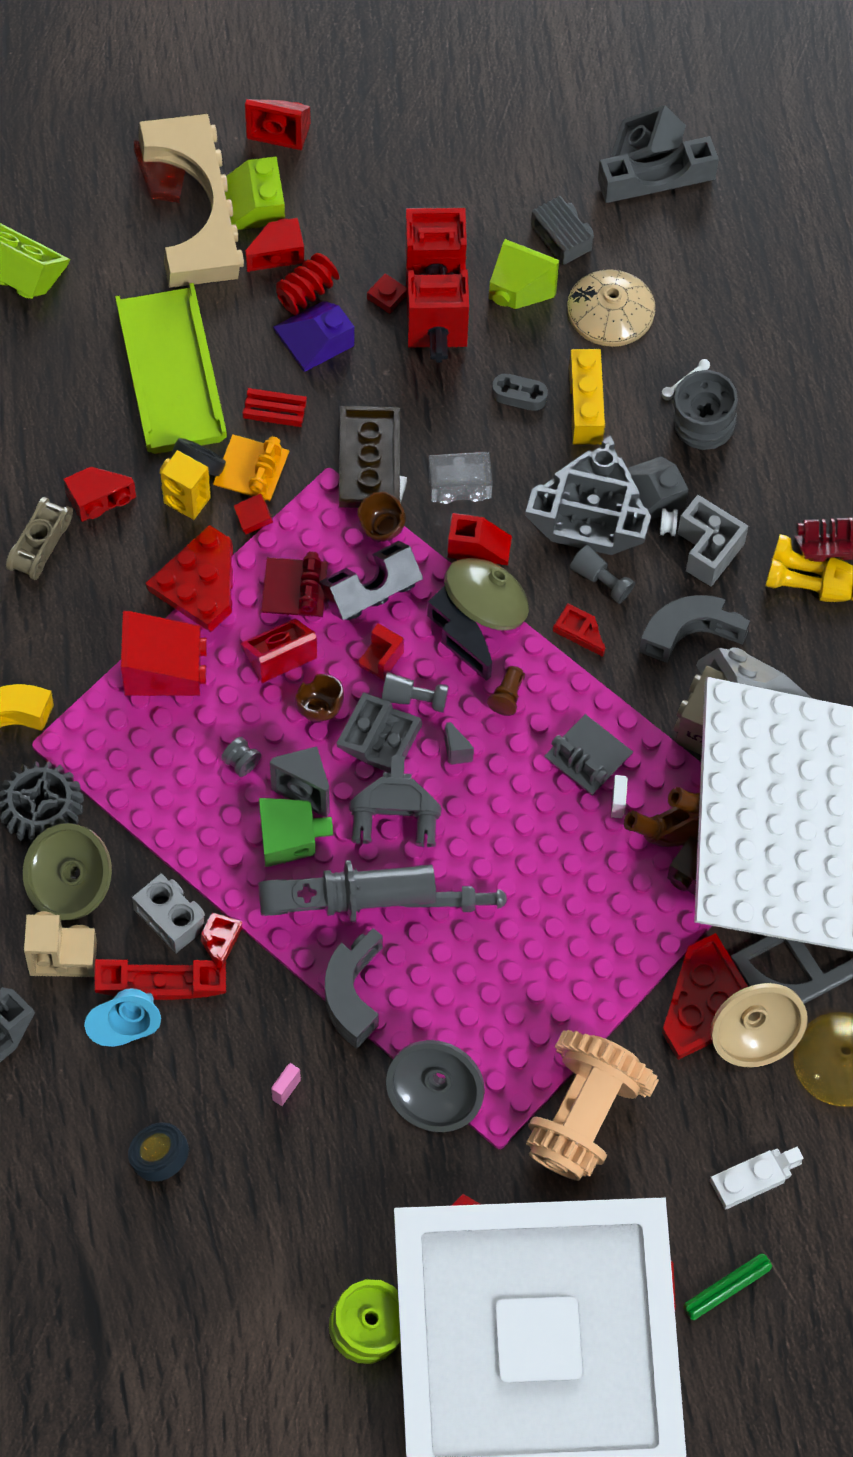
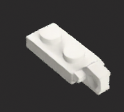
[710,1147,804,1210]

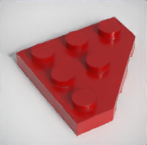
[145,525,233,632]
[662,933,748,1060]

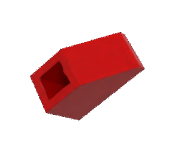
[63,467,136,522]
[447,513,512,565]

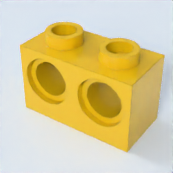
[160,450,211,520]

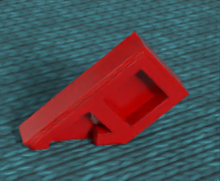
[553,603,606,657]

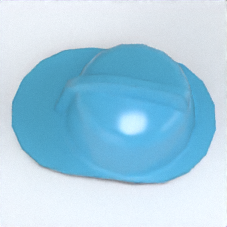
[84,988,161,1047]

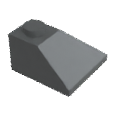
[611,105,686,161]
[627,456,689,520]

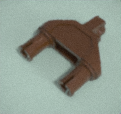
[624,787,700,847]

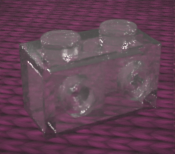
[428,452,493,503]

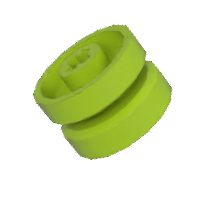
[329,1279,400,1364]

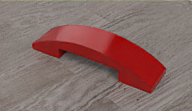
[95,959,226,1000]

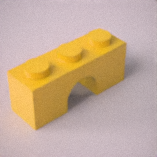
[569,349,605,445]

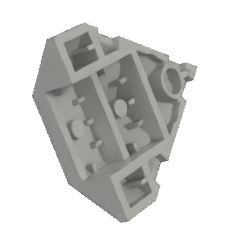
[696,648,813,699]

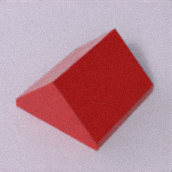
[240,618,317,683]

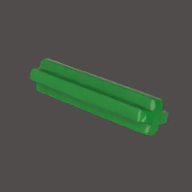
[683,1253,772,1320]

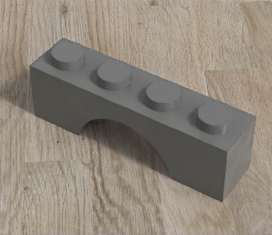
[598,136,719,203]

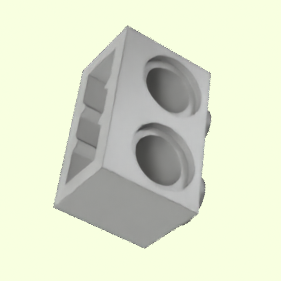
[132,873,205,953]

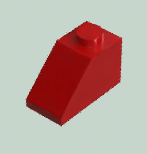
[245,218,305,272]

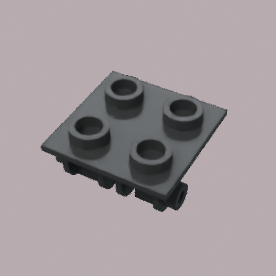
[544,714,633,795]

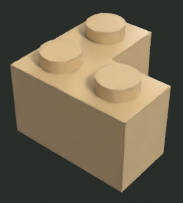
[24,911,97,977]

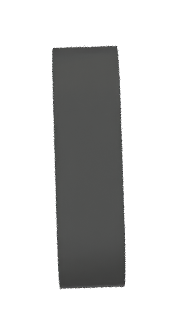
[492,374,548,411]

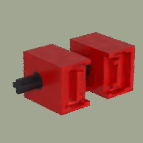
[405,208,469,363]

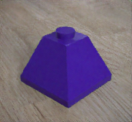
[273,301,354,372]

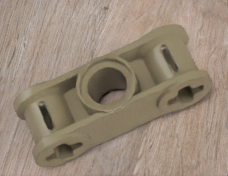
[6,497,73,580]

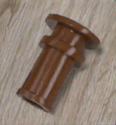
[487,666,526,716]

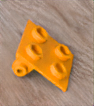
[213,434,290,501]

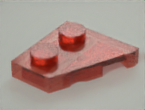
[134,140,186,203]

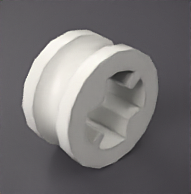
[660,508,678,537]

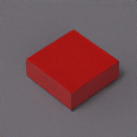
[234,493,273,535]

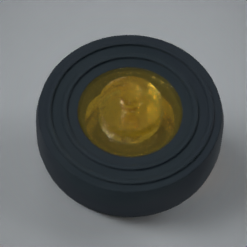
[128,1123,189,1181]

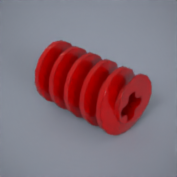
[276,253,340,315]

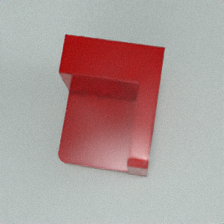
[359,623,404,680]

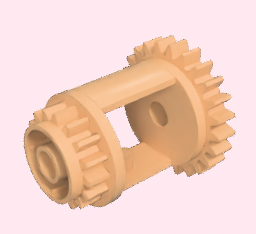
[526,1030,659,1181]

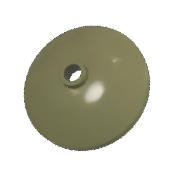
[444,558,529,631]
[23,823,112,920]

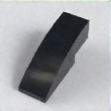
[427,586,492,681]

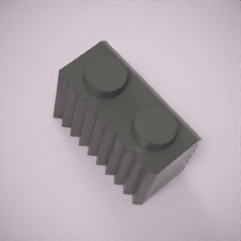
[531,196,594,265]

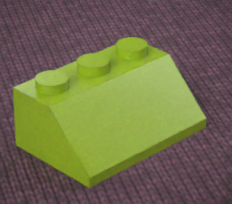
[0,223,70,299]

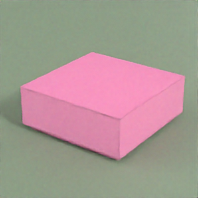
[271,1063,301,1106]

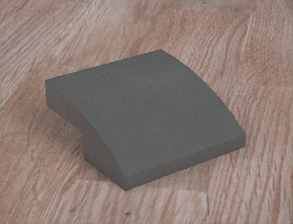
[336,693,423,773]

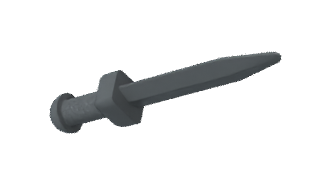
[401,886,507,912]

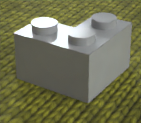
[678,495,749,587]

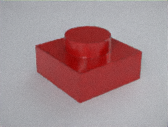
[367,273,408,314]

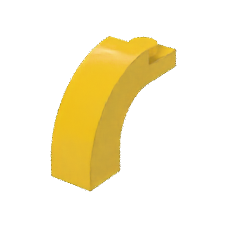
[0,684,54,731]

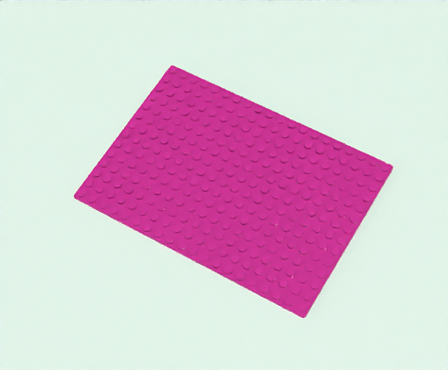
[32,468,712,1149]

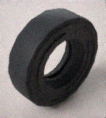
[172,438,226,476]

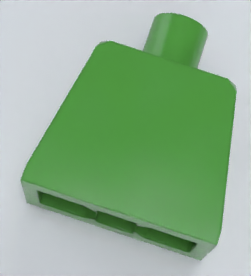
[259,798,333,867]

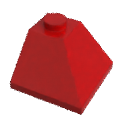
[245,99,311,151]

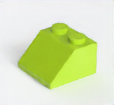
[225,157,285,230]

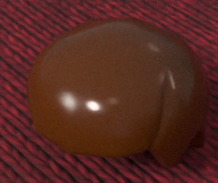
[357,491,406,542]
[295,674,344,722]

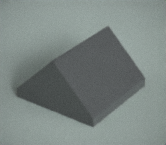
[270,746,330,817]

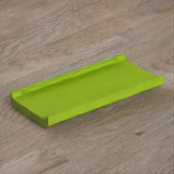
[115,283,227,454]

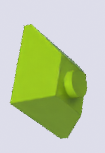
[489,239,559,309]

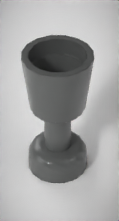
[570,545,635,604]
[382,672,449,713]

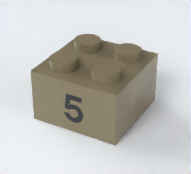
[674,665,728,755]

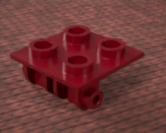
[795,517,853,562]
[261,552,328,617]

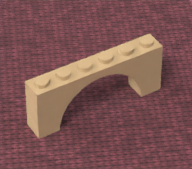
[139,114,244,288]

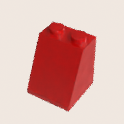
[121,611,207,696]

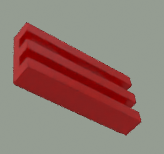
[243,388,307,427]

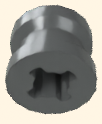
[221,737,261,777]

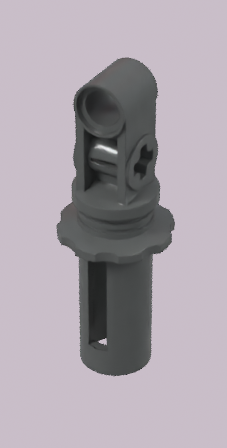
[258,860,436,922]

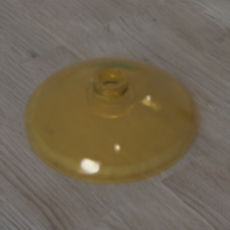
[793,1012,853,1107]

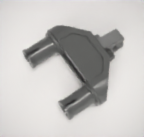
[349,756,442,847]

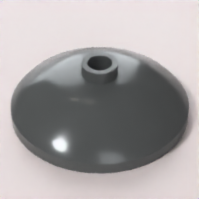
[386,1040,485,1132]

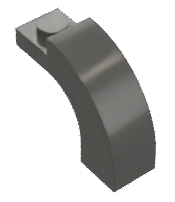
[639,595,750,663]
[325,928,383,1049]

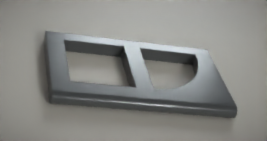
[731,936,853,1004]

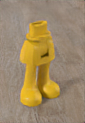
[765,534,853,602]

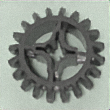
[0,760,84,844]

